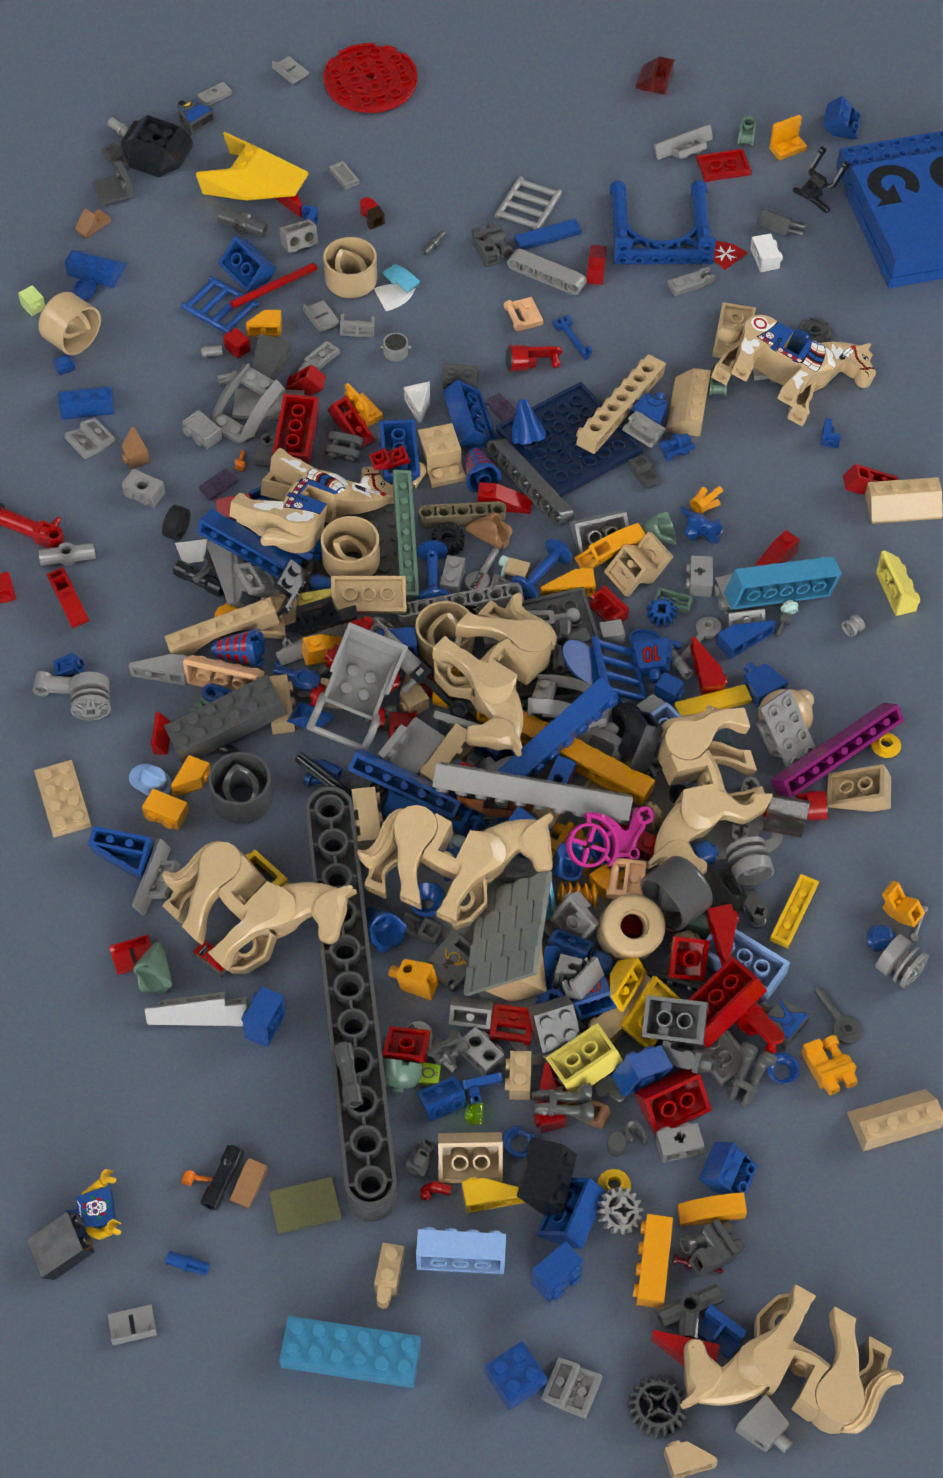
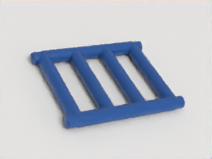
[181,276,260,333]
[591,636,648,702]

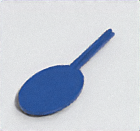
[562,640,625,705]

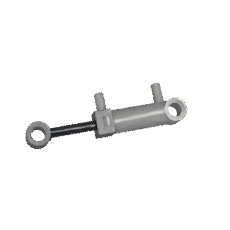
[370,623,468,719]

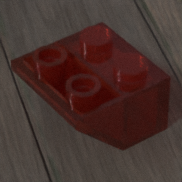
[635,56,675,95]

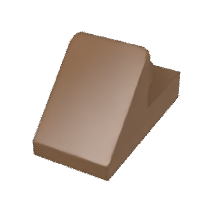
[75,208,111,239]

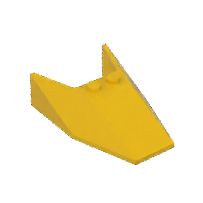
[196,132,309,201]

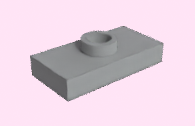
[197,82,232,106]

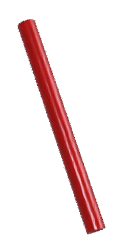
[230,262,317,309]

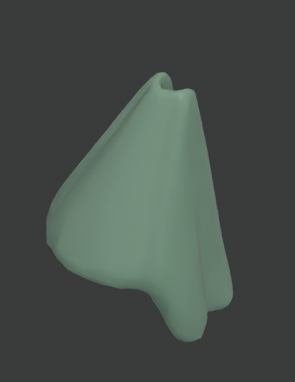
[641,512,676,545]
[133,941,172,994]

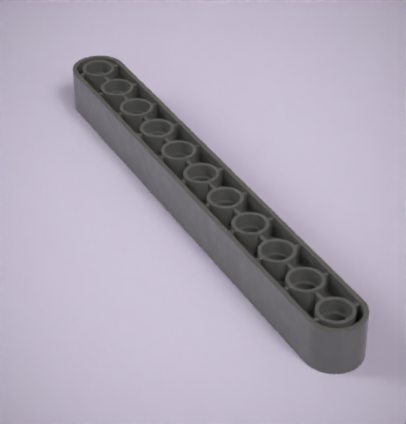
[306,787,398,1222]

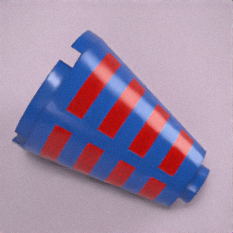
[465,447,502,494]
[211,629,265,667]

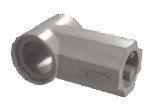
[32,671,72,696]

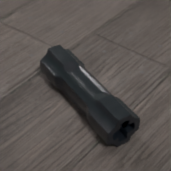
[173,560,224,597]
[200,1145,245,1211]

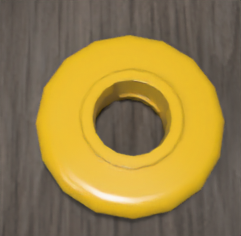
[871,732,901,758]
[597,1169,631,1194]

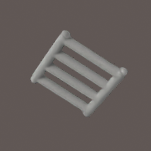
[494,176,562,230]

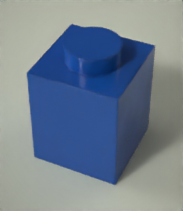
[654,672,685,706]

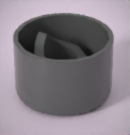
[208,752,273,823]
[640,856,713,931]

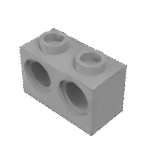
[279,219,319,252]
[461,1026,504,1076]

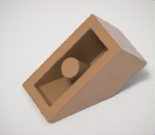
[121,427,150,470]

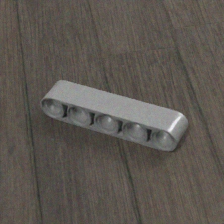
[507,249,587,295]

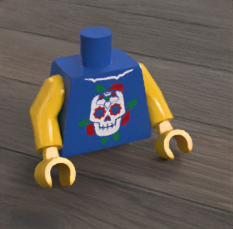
[65,1169,121,1240]

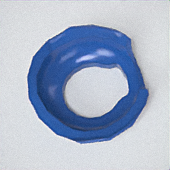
[766,1052,800,1084]
[502,1126,536,1158]

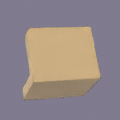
[504,557,530,579]

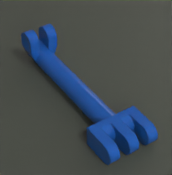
[552,315,592,360]

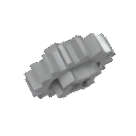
[596,1187,643,1235]

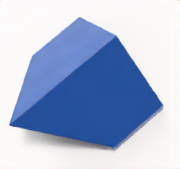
[287,701,334,729]

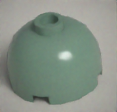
[383,1059,423,1093]

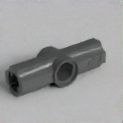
[218,209,268,238]

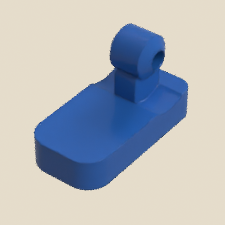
[461,1072,504,1106]

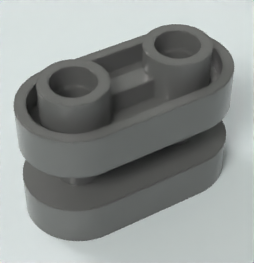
[324,431,363,463]

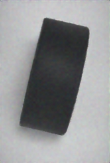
[162,504,190,541]

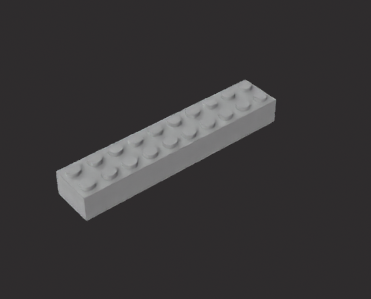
[432,761,633,824]

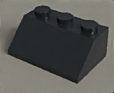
[517,1138,577,1216]

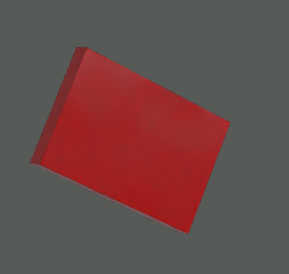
[696,149,751,182]

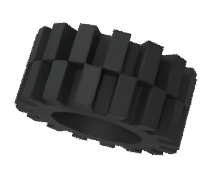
[432,522,464,557]

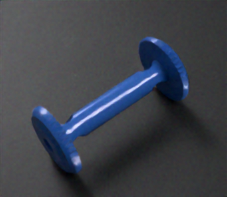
[511,538,572,600]
[416,540,450,600]

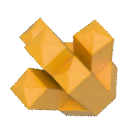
[690,486,723,514]

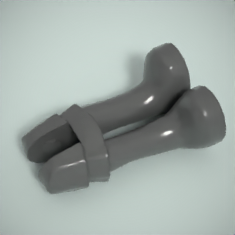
[727,1042,778,1107]
[532,1083,594,1122]

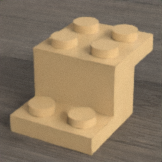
[418,423,466,488]
[604,532,674,597]

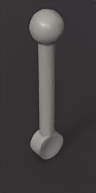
[910,905,928,942]

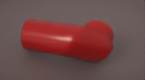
[420,1181,452,1201]

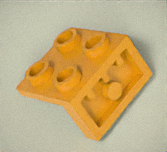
[769,115,807,161]
[344,383,383,427]

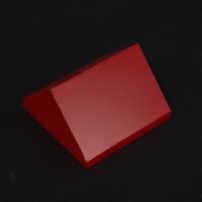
[668,936,710,981]
[382,1026,431,1063]

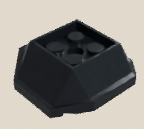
[121,115,193,178]

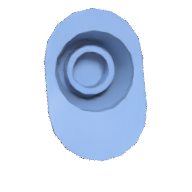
[129,764,172,796]

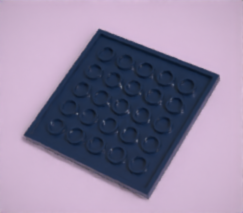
[496,382,643,497]

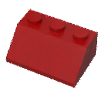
[635,1069,712,1136]

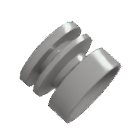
[69,672,111,721]
[725,837,775,886]
[875,934,929,989]

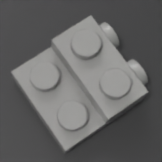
[549,891,600,939]

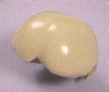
[758,689,814,729]

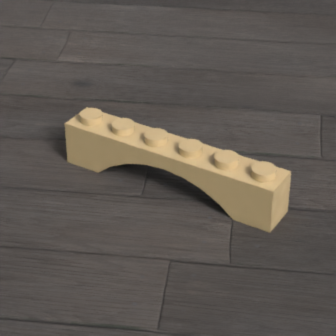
[164,597,280,657]

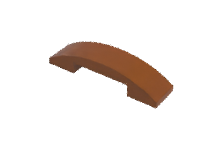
[457,796,534,817]

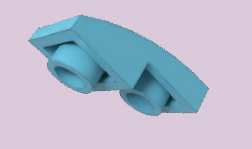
[383,264,420,293]

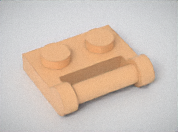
[503,297,543,331]
[606,858,647,899]

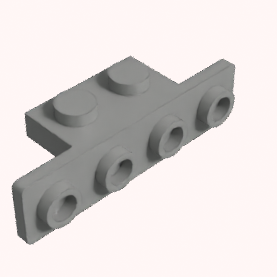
[654,124,713,160]
[132,839,180,915]

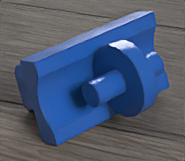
[659,433,695,461]
[452,805,486,837]

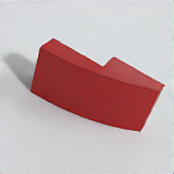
[369,445,410,470]

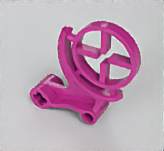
[566,806,654,867]

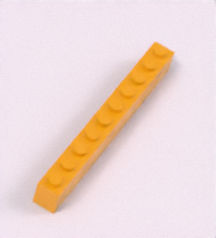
[476,711,655,807]

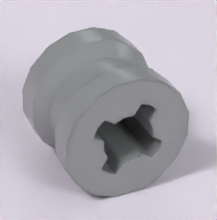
[841,614,865,637]

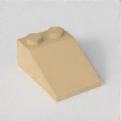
[827,764,891,812]

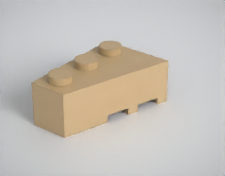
[420,723,474,782]
[351,787,383,850]

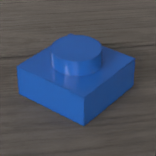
[52,354,76,375]

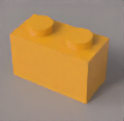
[142,789,189,831]

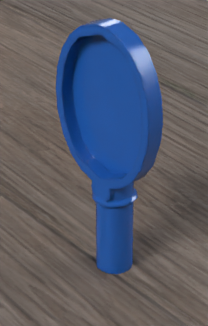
[73,277,96,301]
[629,629,682,649]
[273,667,321,691]

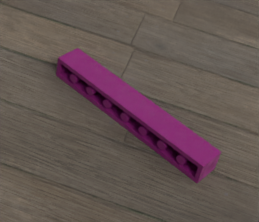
[770,702,905,798]

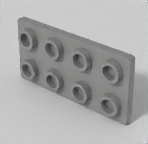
[756,689,816,768]
[378,717,445,790]

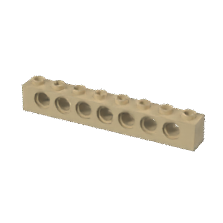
[576,354,666,454]

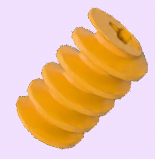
[557,881,598,909]

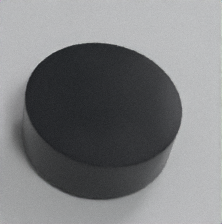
[669,784,686,804]

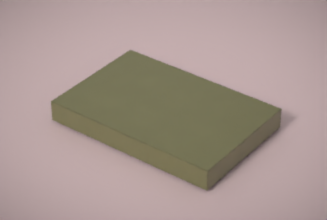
[269,1177,342,1234]

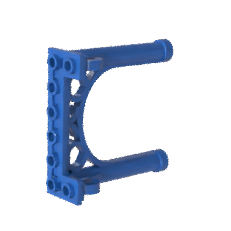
[610,181,716,264]

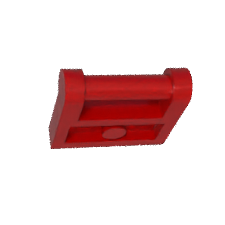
[489,1003,532,1046]

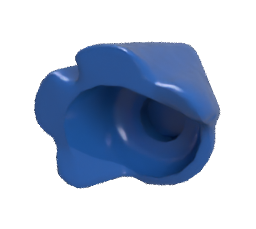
[512,399,546,445]
[550,842,591,881]
[365,906,407,953]

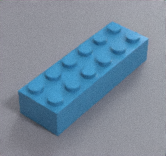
[724,557,842,610]
[279,1316,421,1388]

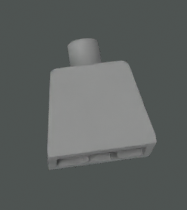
[735,1394,793,1453]

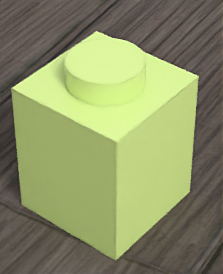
[18,285,45,316]

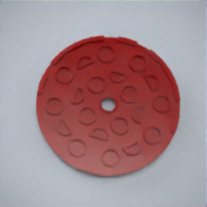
[323,43,417,113]

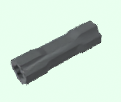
[334,1041,363,1108]

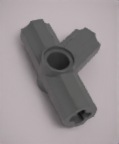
[553,618,591,674]
[655,1283,724,1339]

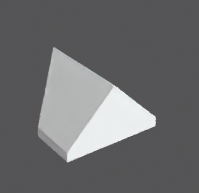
[404,381,430,423]

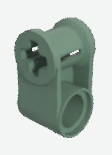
[737,115,756,146]
[709,363,727,396]

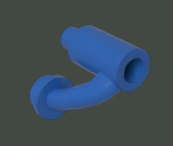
[303,758,343,787]

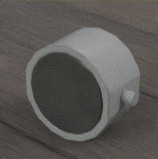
[380,333,411,362]

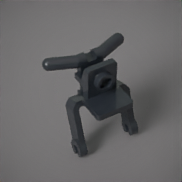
[793,146,851,213]

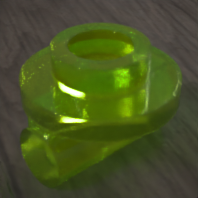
[465,1103,484,1126]

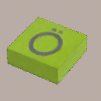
[418,1062,441,1086]

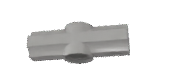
[39,542,96,566]

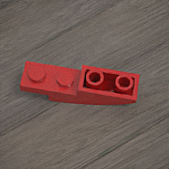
[46,567,89,629]

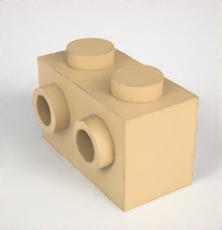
[505,1051,531,1100]

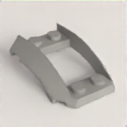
[211,363,285,445]
[527,674,612,731]

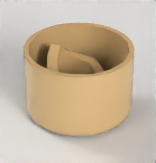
[323,237,377,299]
[38,292,101,355]
[321,516,380,576]
[415,601,475,667]
[596,894,666,961]

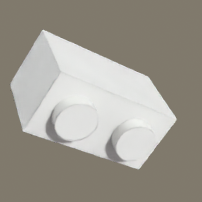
[750,233,783,272]

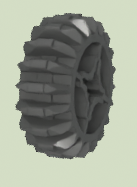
[627,1375,689,1439]

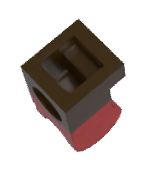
[360,197,385,230]

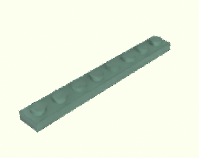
[392,470,419,599]

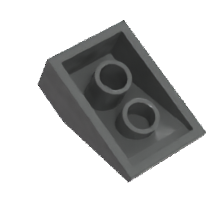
[642,995,708,1045]

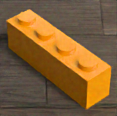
[633,1214,673,1308]

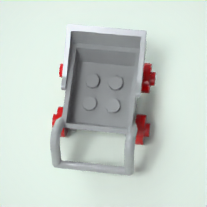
[306,622,408,751]

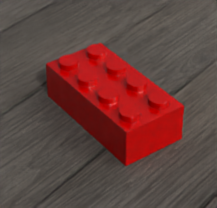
[272,394,320,465]
[688,957,767,1049]

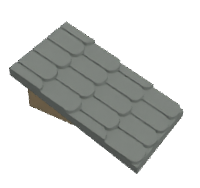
[464,871,552,1003]

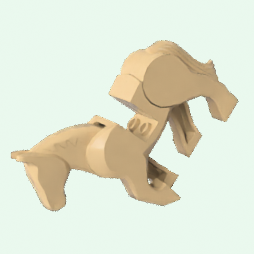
[432,593,557,757]
[646,705,773,876]
[357,805,553,930]
[162,841,357,974]
[680,1284,904,1434]

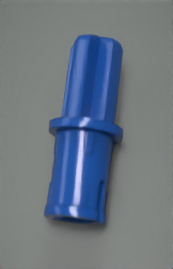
[165,1250,210,1275]

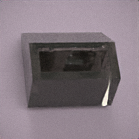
[704,869,748,916]

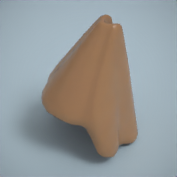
[465,513,512,549]

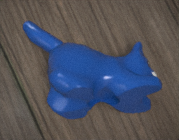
[680,507,723,543]

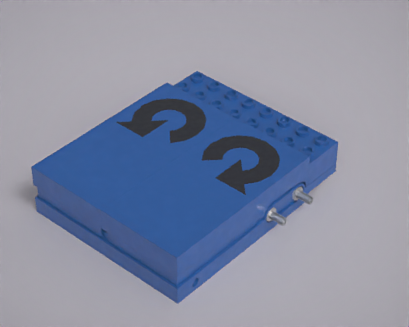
[836,131,943,288]

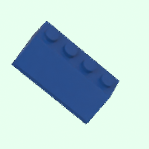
[443,379,496,449]
[379,419,420,485]

